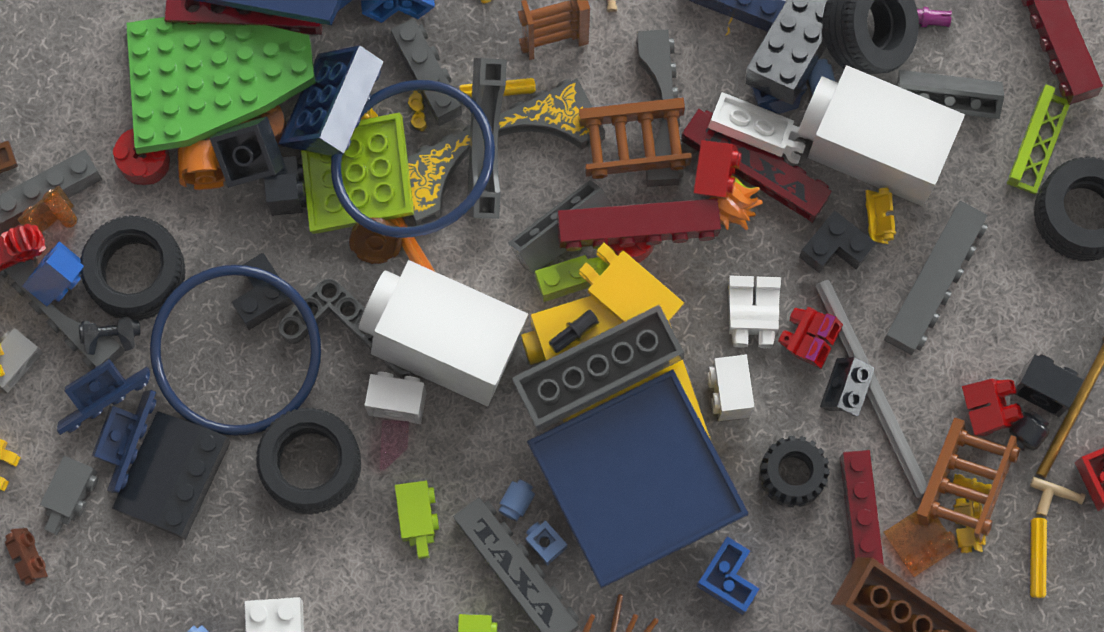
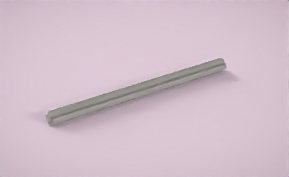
[816,280,928,498]

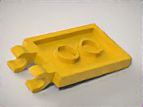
[579,243,684,322]

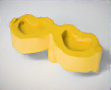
[408,91,427,132]
[953,474,992,494]

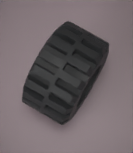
[759,435,830,508]

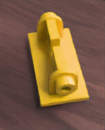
[865,188,896,244]
[953,498,986,553]

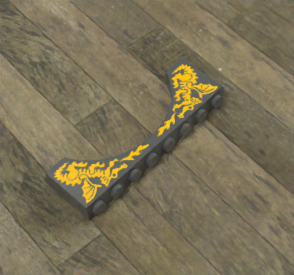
[408,78,605,226]

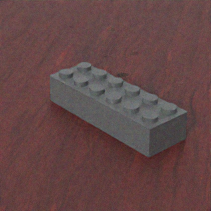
[512,305,684,432]

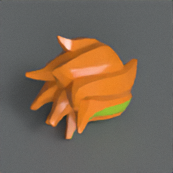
[709,175,763,230]

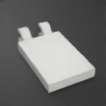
[708,92,807,164]

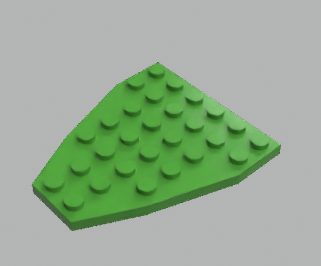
[126,17,316,154]

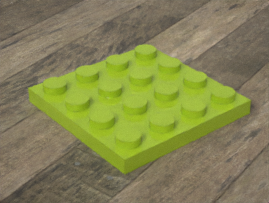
[301,112,414,234]

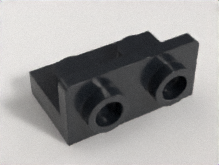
[820,357,875,416]

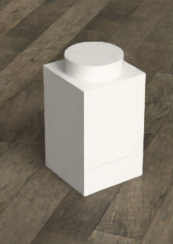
[797,65,965,207]
[359,260,528,407]

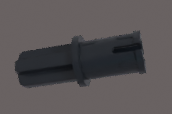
[549,309,599,353]

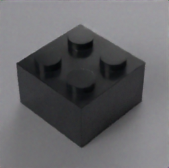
[210,116,285,188]
[1015,354,1084,417]

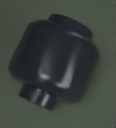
[1009,411,1049,451]

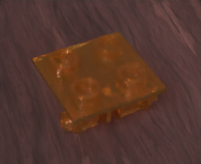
[17,186,77,233]
[883,510,959,577]

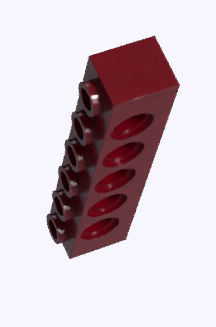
[165,0,323,35]

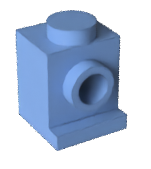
[525,520,567,566]

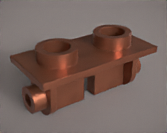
[4,528,48,586]

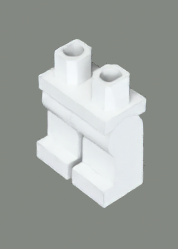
[728,276,781,348]

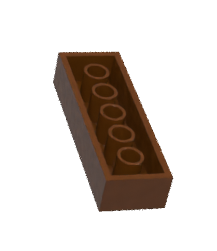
[831,557,977,632]

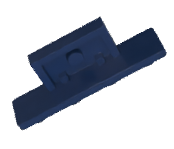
[57,359,150,435]
[92,390,156,493]

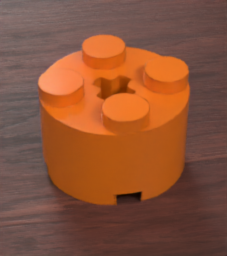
[177,137,225,190]

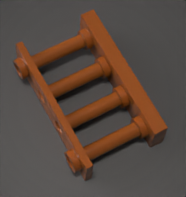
[518,0,590,60]
[578,97,692,179]
[917,417,1020,543]

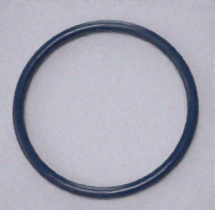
[331,80,495,238]
[150,265,321,436]

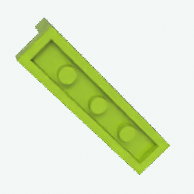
[1006,84,1070,195]

